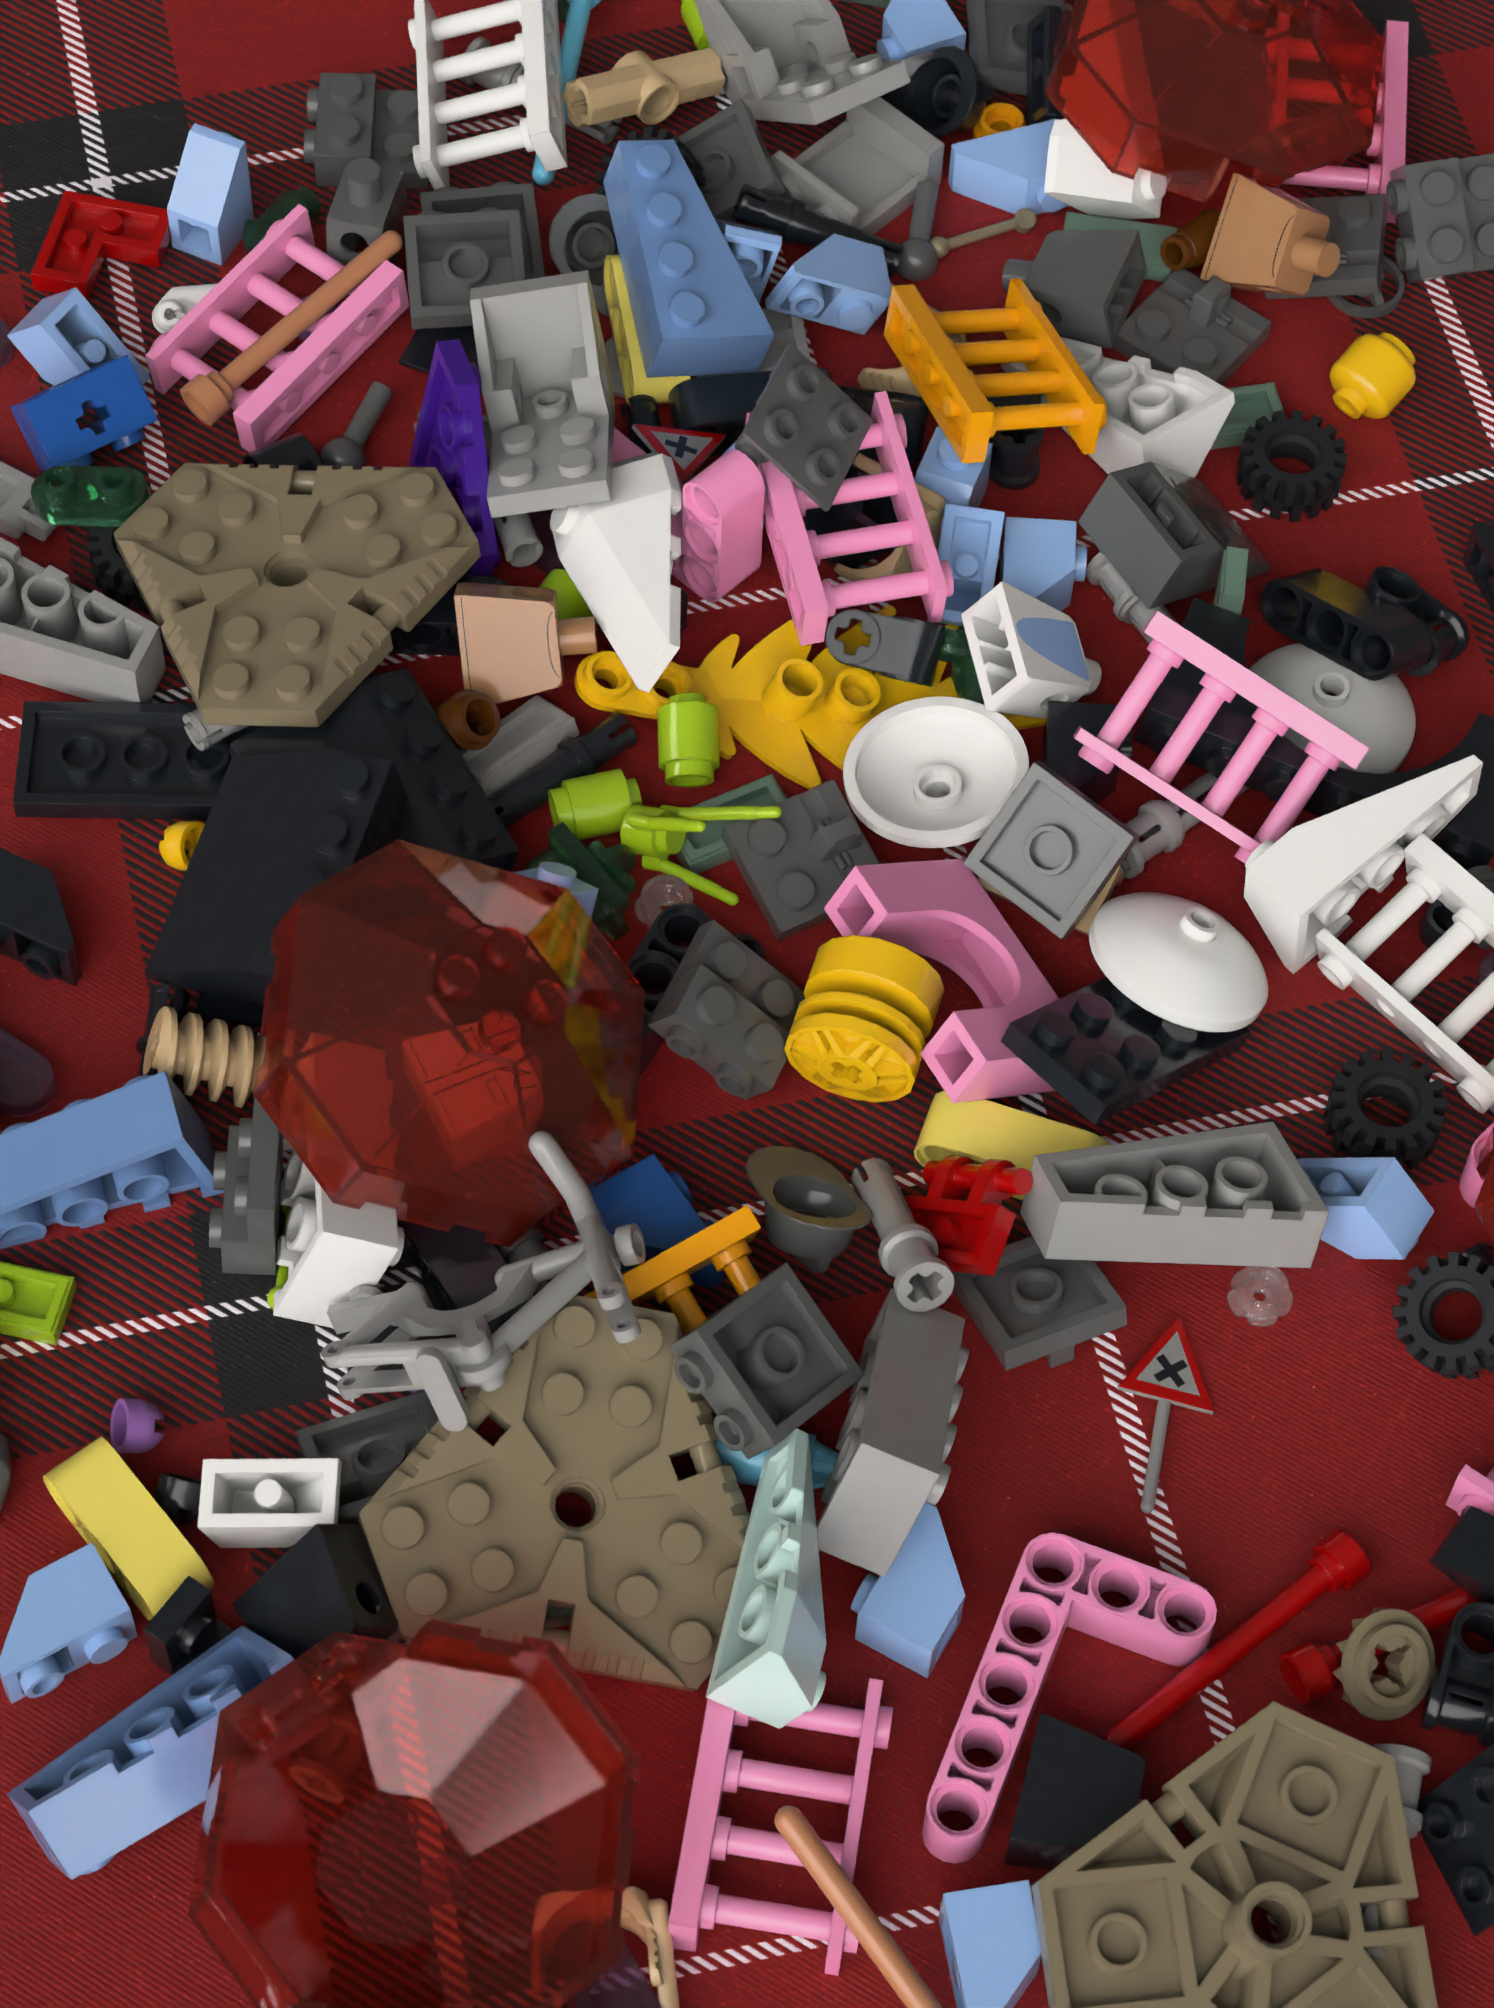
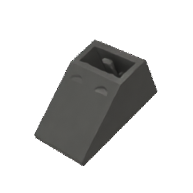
[1078,461,1272,609]

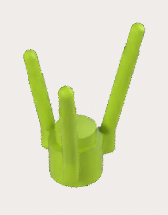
[620,804,782,906]

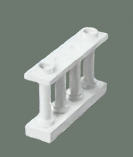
[408,0,567,190]
[1315,833,1494,1114]

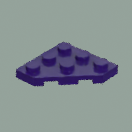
[409,339,500,577]

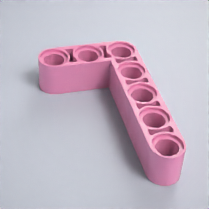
[613,428,765,603]
[922,1532,1217,1864]

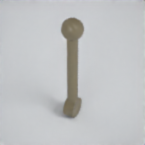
[929,208,1037,258]

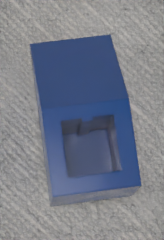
[590,1154,725,1288]

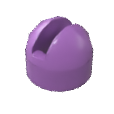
[110,1398,165,1453]

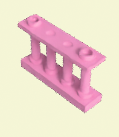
[1254,10,1409,223]
[145,204,410,452]
[745,391,954,646]
[1073,610,1369,864]
[668,1654,894,1976]

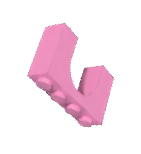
[824,858,1059,1103]

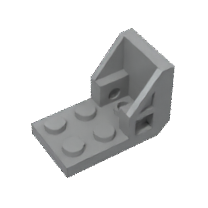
[694,0,911,125]
[470,270,615,518]

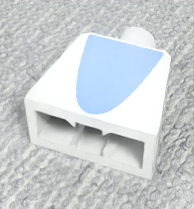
[961,581,1101,719]

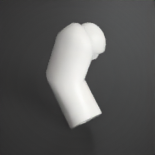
[152,283,218,333]

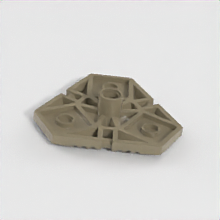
[113,463,481,727]
[357,1295,750,1692]
[1032,1701,1438,2008]

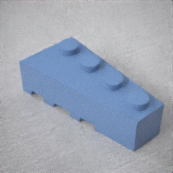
[603,140,775,377]
[0,1071,224,1249]
[7,1626,333,1880]

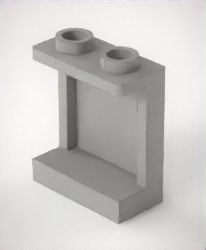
[770,97,945,235]

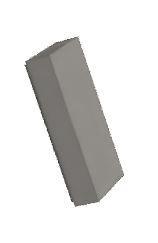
[458,695,579,797]

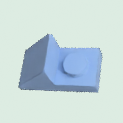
[928,503,1005,627]

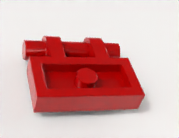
[906,1155,1033,1276]

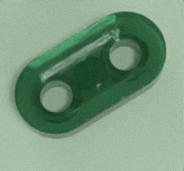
[31,465,151,527]

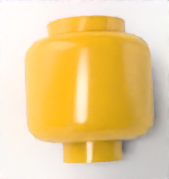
[1329,332,1416,419]

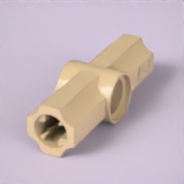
[563,48,726,128]

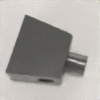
[326,157,410,266]
[1002,229,1147,348]

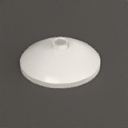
[1249,643,1416,774]
[843,696,1029,848]
[1089,892,1269,1032]

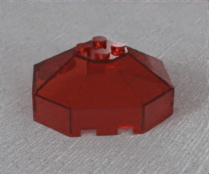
[1045,0,1385,202]
[253,839,645,1247]
[188,1619,642,2008]

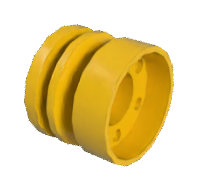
[784,935,945,1103]

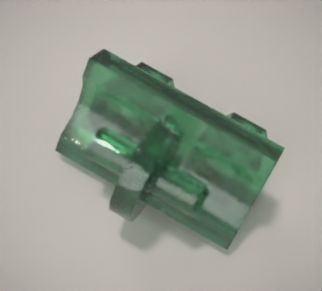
[526,822,637,942]

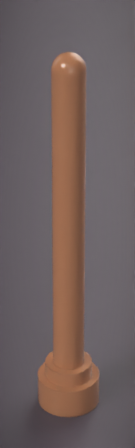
[180,230,403,426]
[774,1805,943,2008]

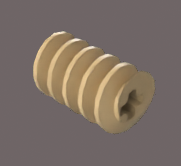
[143,1006,288,1108]

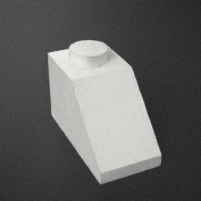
[197,1458,342,1548]

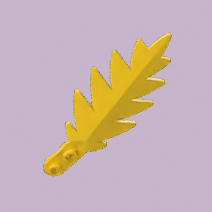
[574,606,1046,790]

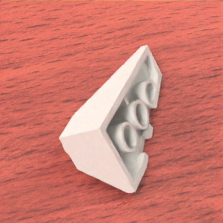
[1044,0,1167,220]
[1000,337,1235,478]
[550,454,682,693]
[1244,755,1483,974]

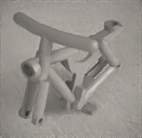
[321,1131,646,1432]

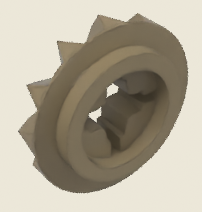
[1332,1607,1435,1721]

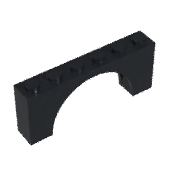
[1134,597,1494,870]

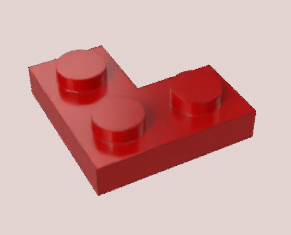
[31,190,171,299]

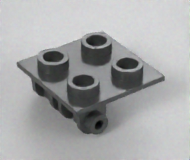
[735,343,873,512]

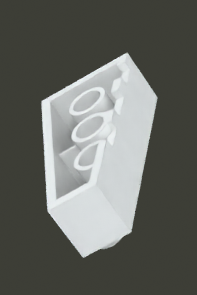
[273,1034,405,1328]

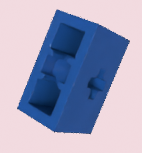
[10,355,158,476]

